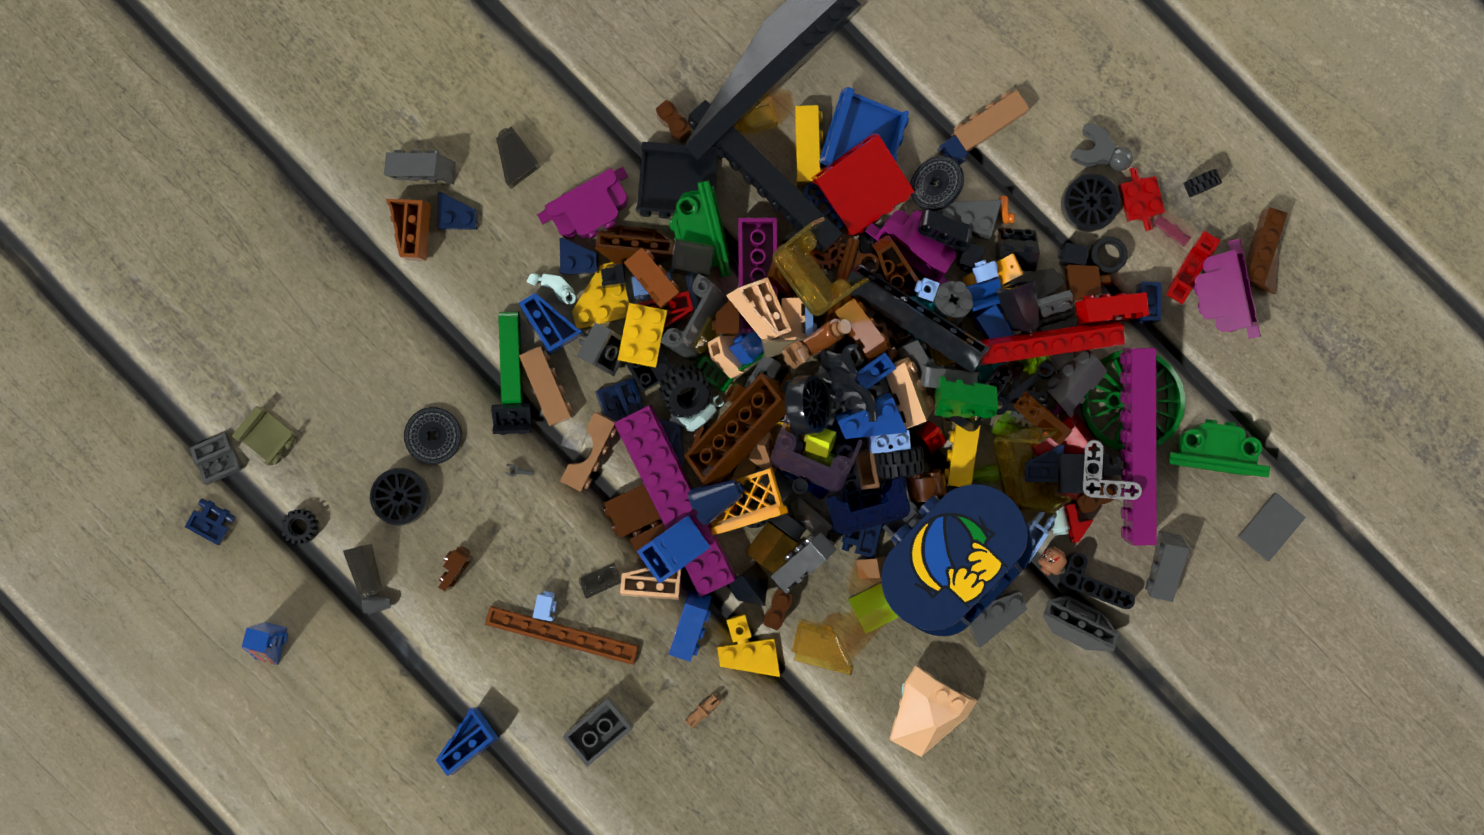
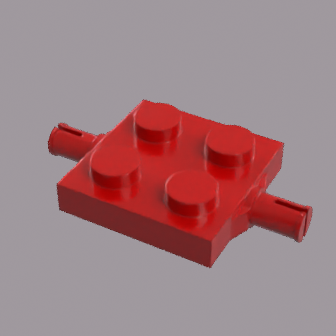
[1118,167,1165,232]

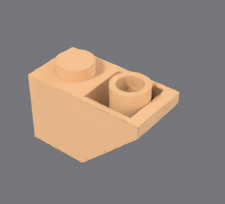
[707,336,745,378]

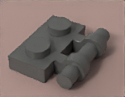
[1037,290,1073,327]

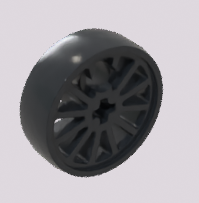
[1061,174,1120,232]
[785,375,829,435]
[370,468,430,526]

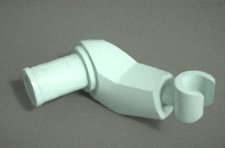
[527,273,576,304]
[669,395,724,432]

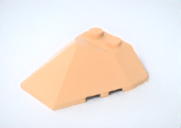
[889,665,978,757]

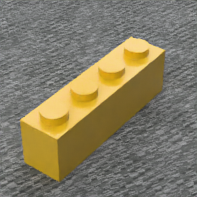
[795,105,824,185]
[944,418,980,487]

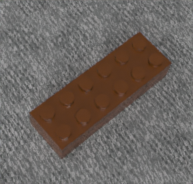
[684,373,786,485]

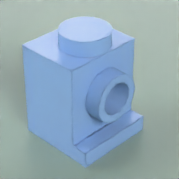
[533,591,557,622]

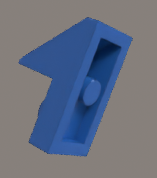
[857,353,896,390]

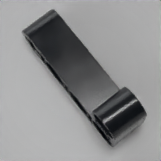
[948,365,1013,432]
[833,437,882,512]
[1059,552,1135,609]

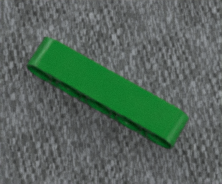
[498,311,523,404]

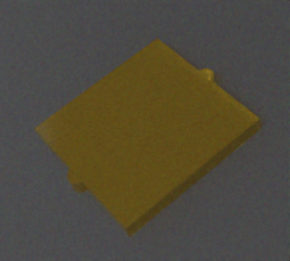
[692,317,720,357]

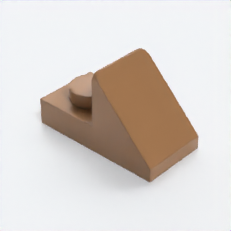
[749,432,780,474]

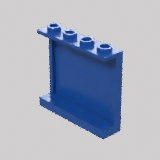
[819,87,909,166]

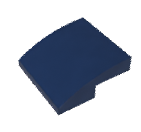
[595,378,644,421]

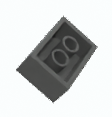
[562,696,634,767]

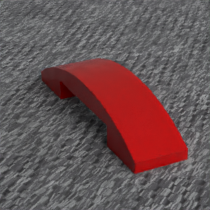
[1166,231,1220,304]

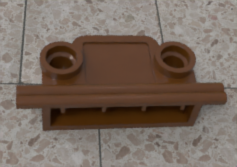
[825,238,884,323]

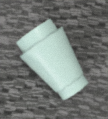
[1051,506,1070,535]

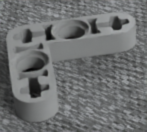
[1083,440,1142,500]

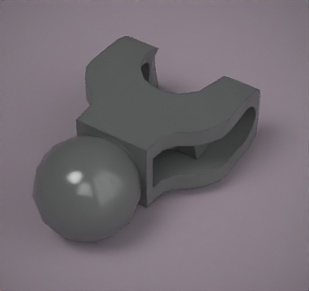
[1070,123,1133,171]

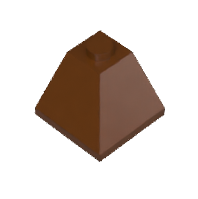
[712,300,739,336]

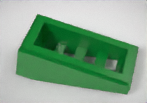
[694,354,734,393]

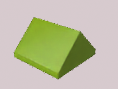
[848,582,899,634]

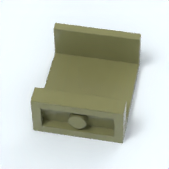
[232,406,297,465]

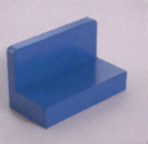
[966,277,1001,311]

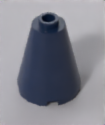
[688,479,745,526]

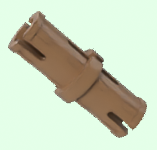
[685,694,721,729]

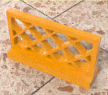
[711,468,788,535]

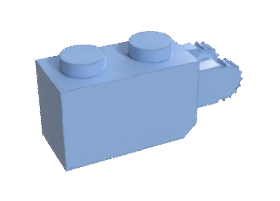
[1027,509,1055,563]

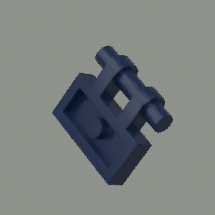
[185,498,236,545]
[841,512,883,558]

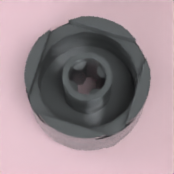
[930,281,973,325]

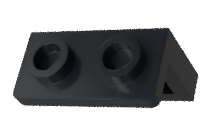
[491,403,533,435]

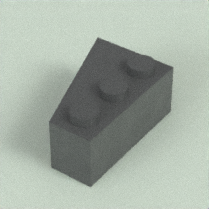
[384,150,456,185]
[937,200,1001,240]
[1043,350,1107,418]
[1145,531,1189,602]
[771,532,837,594]
[969,590,1027,648]

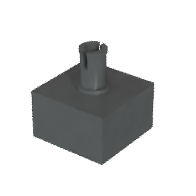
[577,322,622,376]

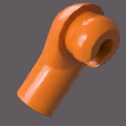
[999,196,1015,224]

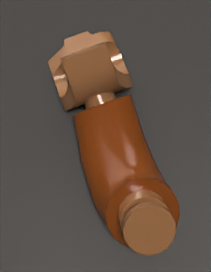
[782,319,851,369]

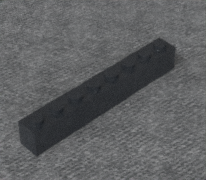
[843,264,990,373]

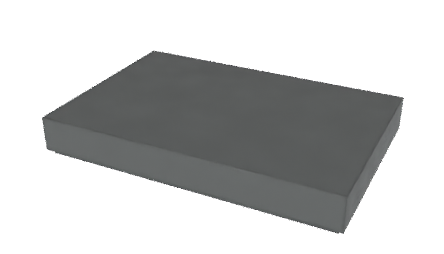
[1238,493,1306,561]

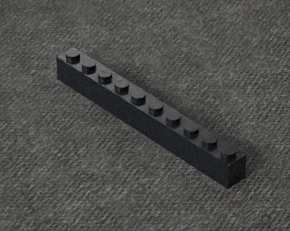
[688,99,843,255]

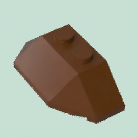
[595,225,674,265]

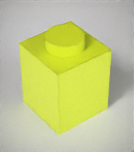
[804,428,837,458]

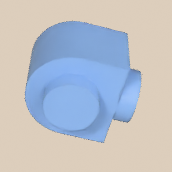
[972,260,998,283]
[914,278,940,302]

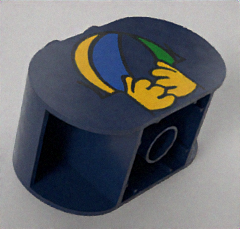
[881,484,1033,637]

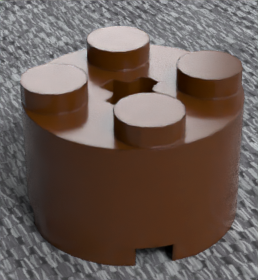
[906,468,947,502]

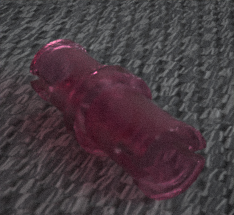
[1153,214,1191,247]

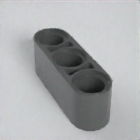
[920,364,979,388]

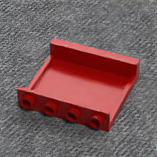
[811,133,914,236]

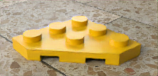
[572,262,629,329]

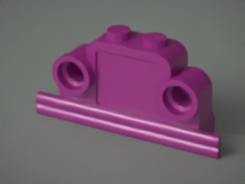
[537,166,629,239]
[865,210,956,287]
[1194,239,1261,339]

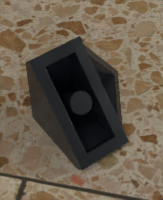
[726,562,768,606]

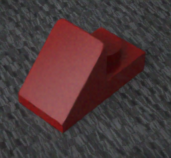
[915,421,946,455]
[1063,503,1093,543]

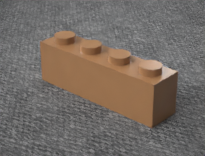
[951,90,1030,152]
[519,346,574,427]

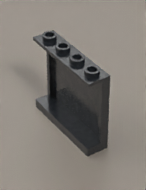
[636,142,718,219]

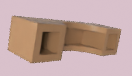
[560,412,617,492]

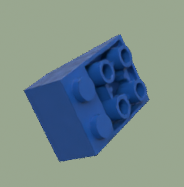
[637,515,711,584]

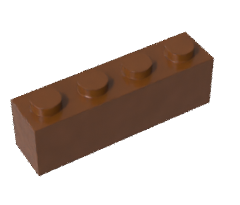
[1245,207,1288,294]
[872,234,930,302]

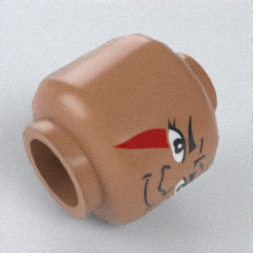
[1038,547,1067,576]

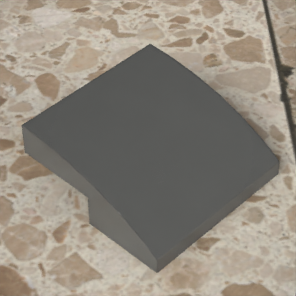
[190,432,242,485]

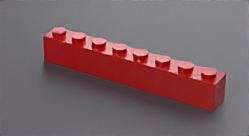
[979,320,1125,365]

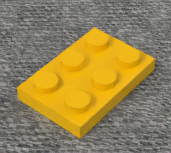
[618,303,667,368]

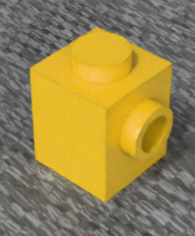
[726,613,752,645]

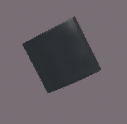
[1058,453,1100,493]

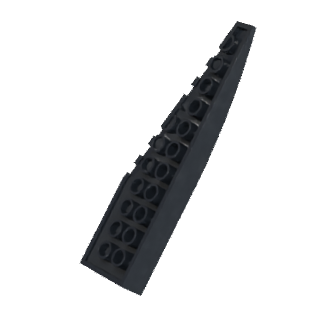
[684,0,861,161]

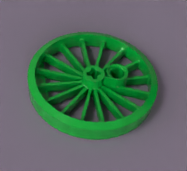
[1080,350,1185,451]

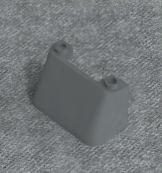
[660,274,729,361]

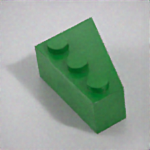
[935,376,998,418]

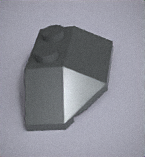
[1043,596,1119,651]

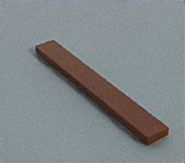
[485,606,639,665]

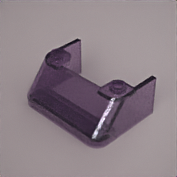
[771,416,863,492]

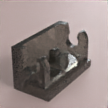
[579,563,621,599]

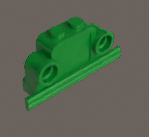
[669,180,732,278]
[1168,419,1270,478]

